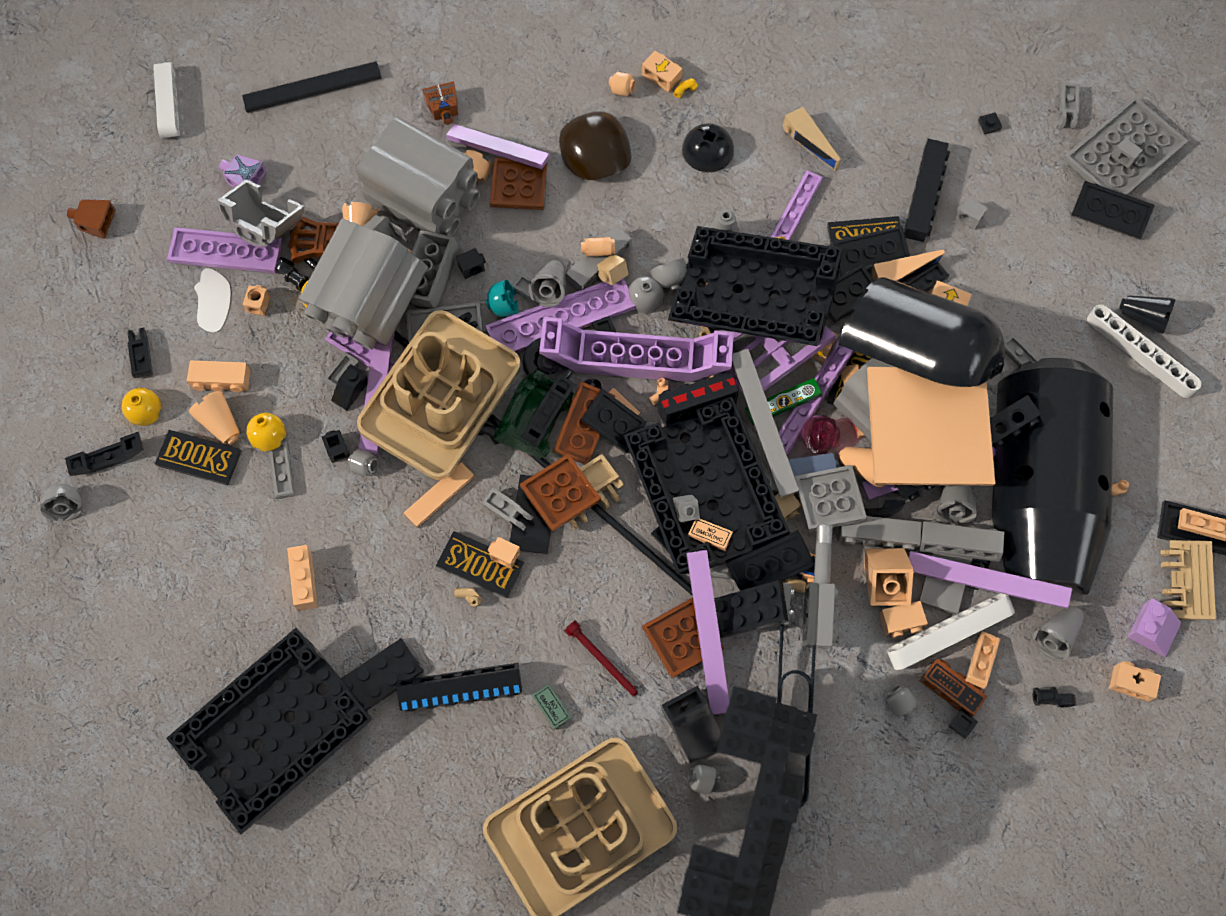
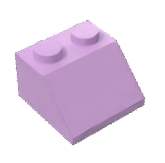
[1128,598,1181,657]

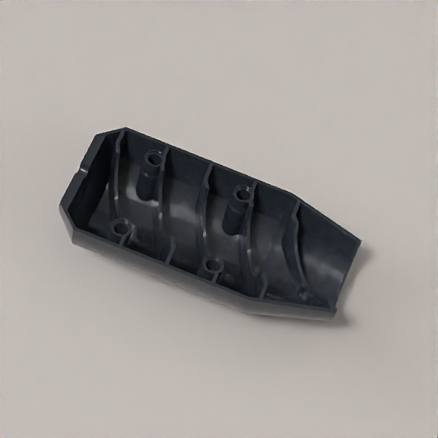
[992,358,1113,595]

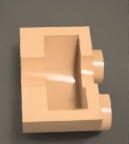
[464,150,493,183]

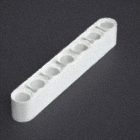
[1087,305,1201,398]
[887,594,1015,670]

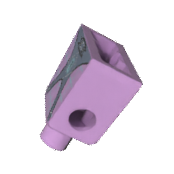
[219,155,266,188]

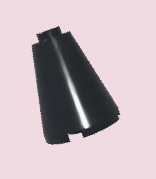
[1119,296,1176,334]

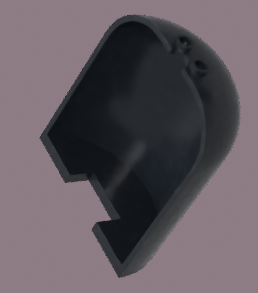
[838,277,1005,387]

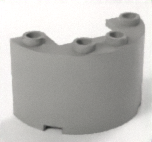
[217,179,304,246]

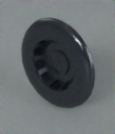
[522,338,573,386]

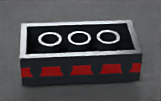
[658,371,739,426]

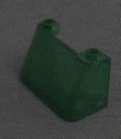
[493,369,574,459]

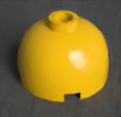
[121,388,162,426]
[247,412,287,452]

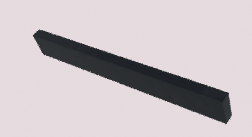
[242,61,382,113]

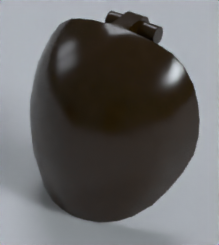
[559,111,631,180]

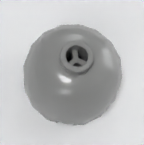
[650,258,687,291]
[628,276,664,314]
[40,484,82,521]

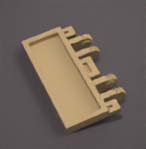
[568,454,624,530]
[1160,540,1216,621]

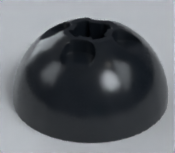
[682,123,734,172]

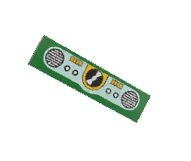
[745,378,822,426]

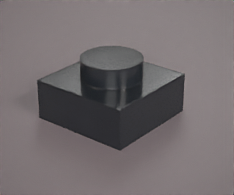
[978,112,1002,135]
[592,316,616,332]
[948,709,978,739]

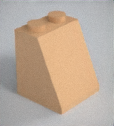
[864,548,914,606]

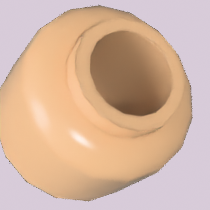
[609,72,636,97]

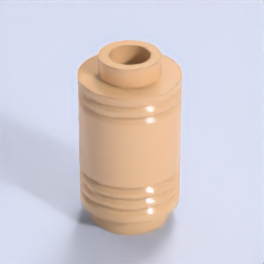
[581,237,615,257]

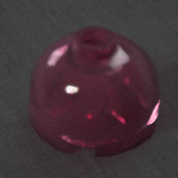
[801,415,840,454]

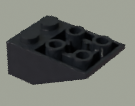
[661,686,721,764]

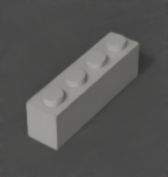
[566,225,632,291]
[839,516,921,552]
[919,521,1004,562]

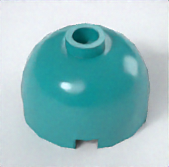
[485,280,519,318]

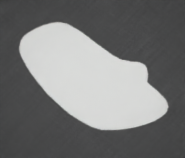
[194,268,231,332]

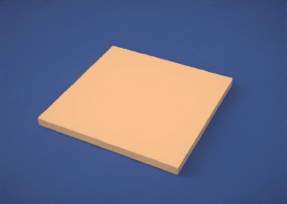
[867,367,995,486]

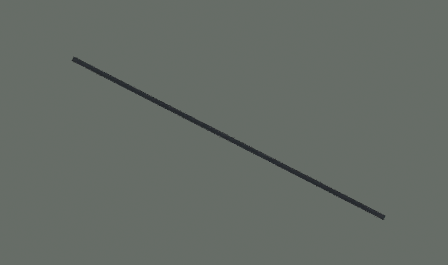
[303,258,693,596]

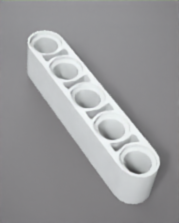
[154,62,180,138]

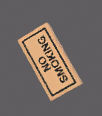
[688,519,733,551]

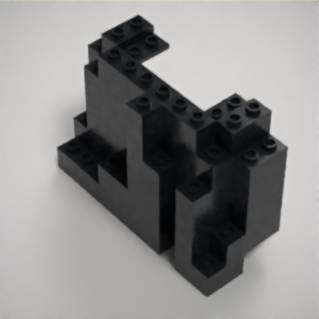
[677,686,817,916]

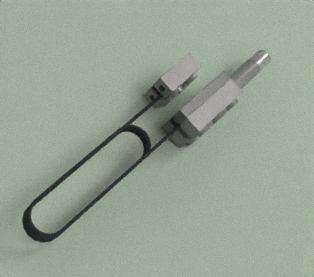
[772,524,838,808]

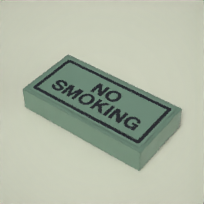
[532,684,571,730]

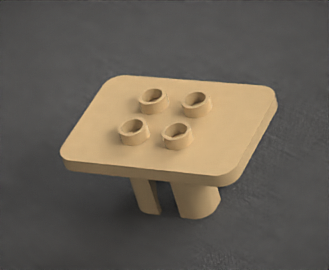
[357,310,520,480]
[483,738,677,916]

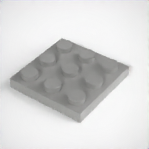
[795,465,867,532]

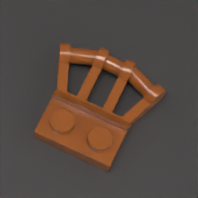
[288,217,339,263]

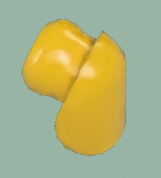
[673,78,698,98]

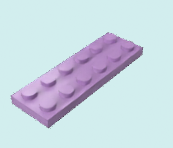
[167,227,283,274]

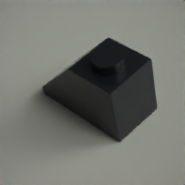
[331,364,368,411]

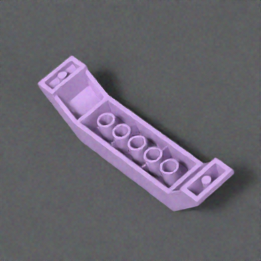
[539,317,734,382]

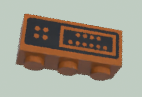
[919,659,988,717]

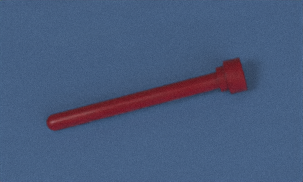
[564,620,638,696]

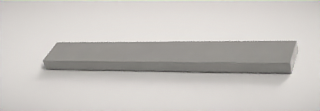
[732,349,799,498]

